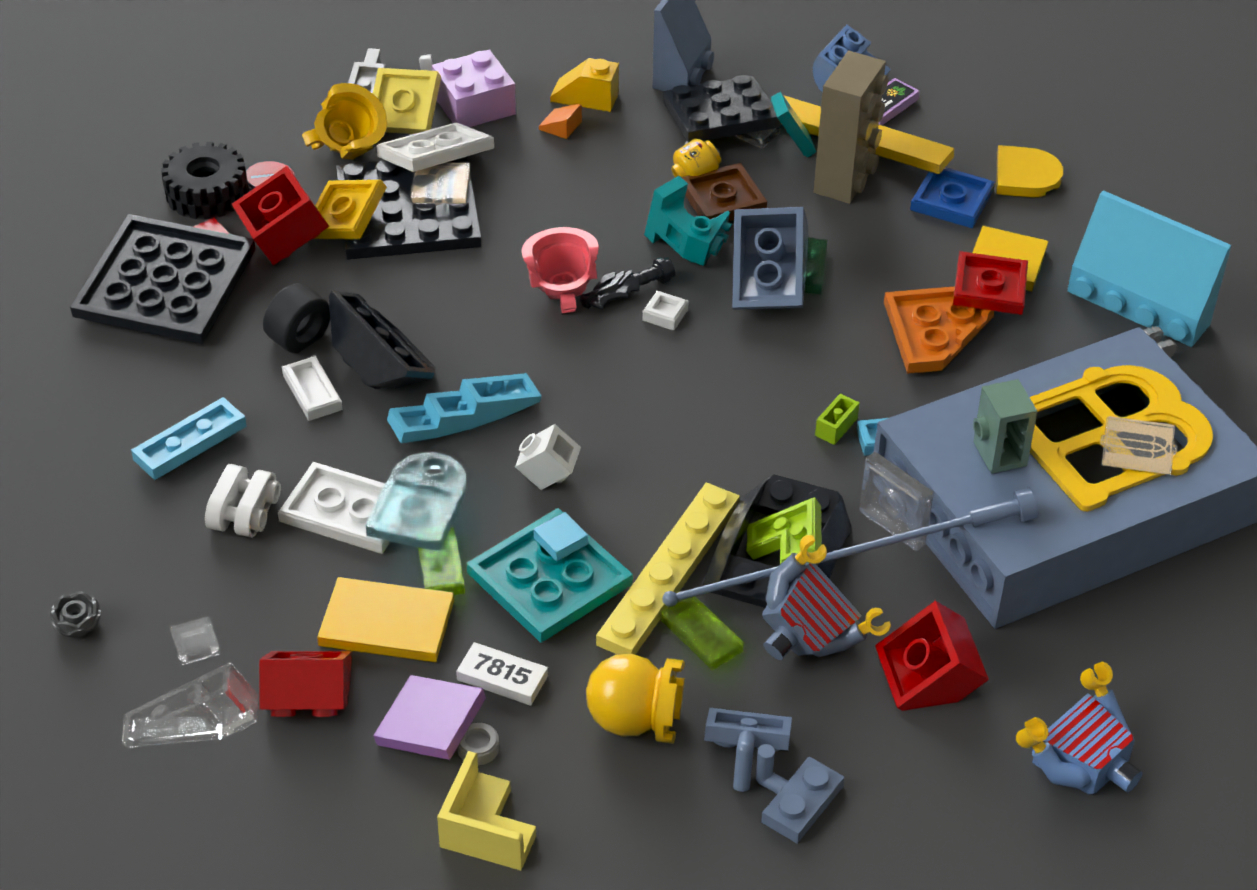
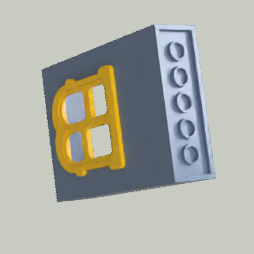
[871,327,1257,629]

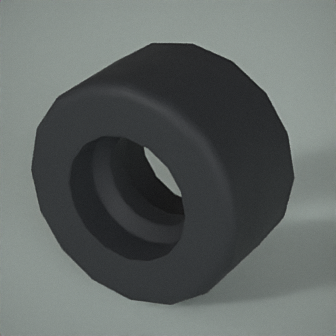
[263,283,330,354]

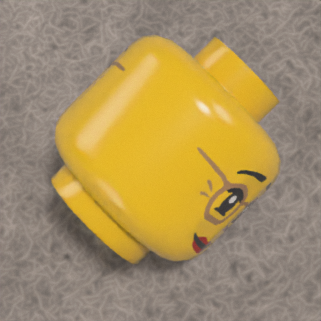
[671,139,721,178]

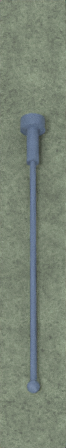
[662,487,1039,607]

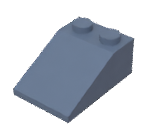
[652,0,714,91]
[732,207,808,310]

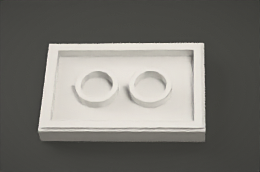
[376,122,494,172]
[278,462,416,554]

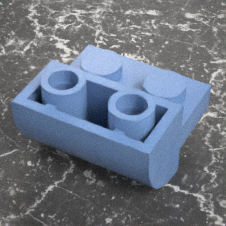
[813,24,891,92]

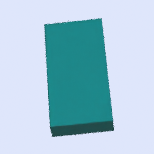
[771,91,817,157]

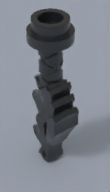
[580,257,676,309]

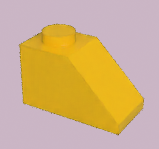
[550,58,619,112]

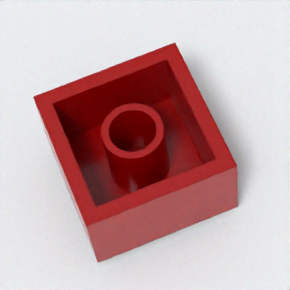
[232,166,330,266]

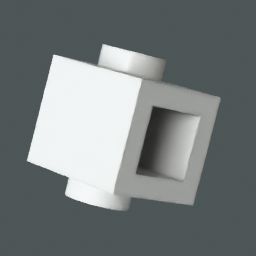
[515,424,581,490]

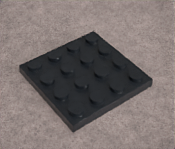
[336,156,481,260]
[70,214,256,344]

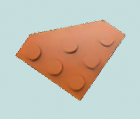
[884,286,994,374]

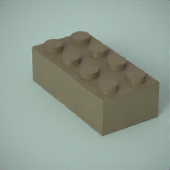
[813,50,888,204]

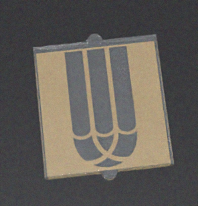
[410,163,470,205]
[1100,416,1178,475]

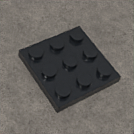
[663,75,781,143]

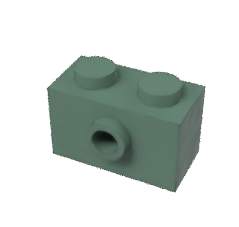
[973,379,1037,474]

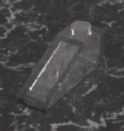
[122,662,258,748]

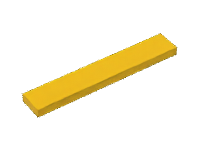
[781,95,954,174]

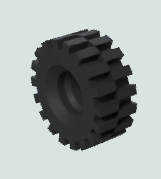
[161,142,248,219]

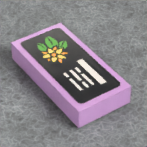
[879,78,920,125]

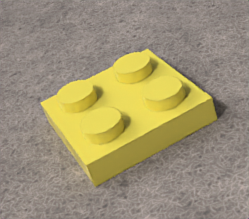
[373,68,441,134]

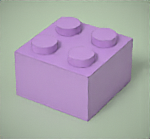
[432,49,516,127]

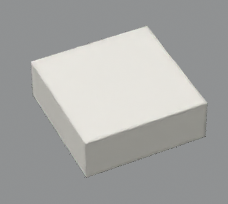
[642,291,689,331]

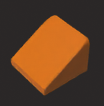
[539,104,582,139]

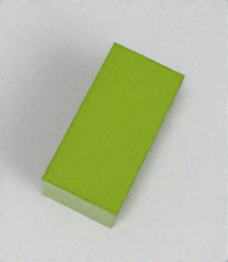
[815,394,860,445]

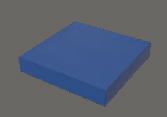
[910,167,995,229]

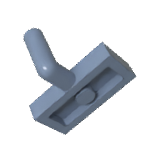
[704,708,792,792]
[756,744,845,844]

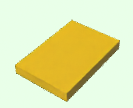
[317,577,454,662]

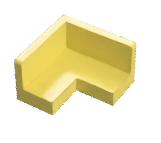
[437,751,536,871]

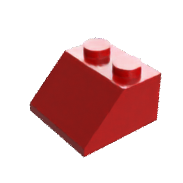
[875,600,989,711]
[259,651,352,717]

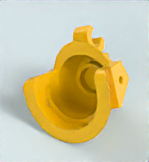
[302,83,387,160]

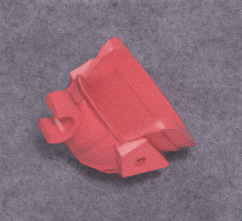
[522,227,599,314]

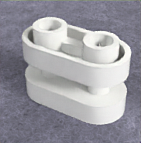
[205,464,281,538]

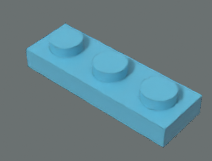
[131,397,247,480]

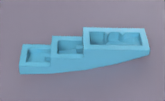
[387,373,542,443]

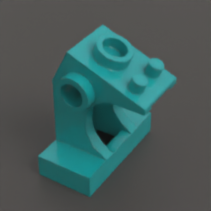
[644,176,732,266]

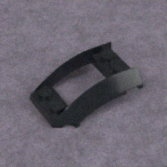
[702,474,852,608]

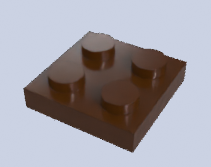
[681,163,767,221]

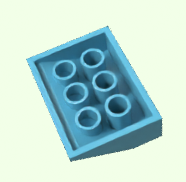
[1067,190,1231,347]

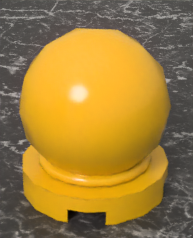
[586,654,685,744]

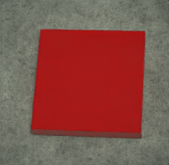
[952,251,1028,315]

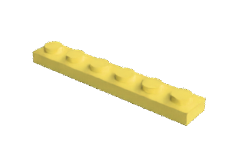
[596,482,740,655]

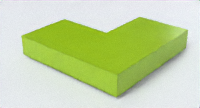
[747,497,822,564]

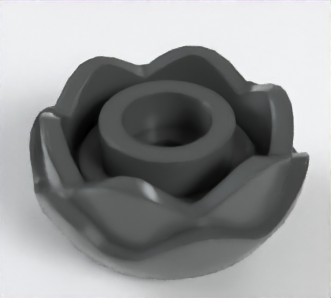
[50,591,101,637]

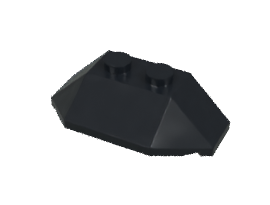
[329,290,436,389]

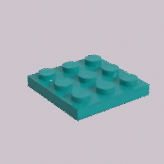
[467,508,633,643]

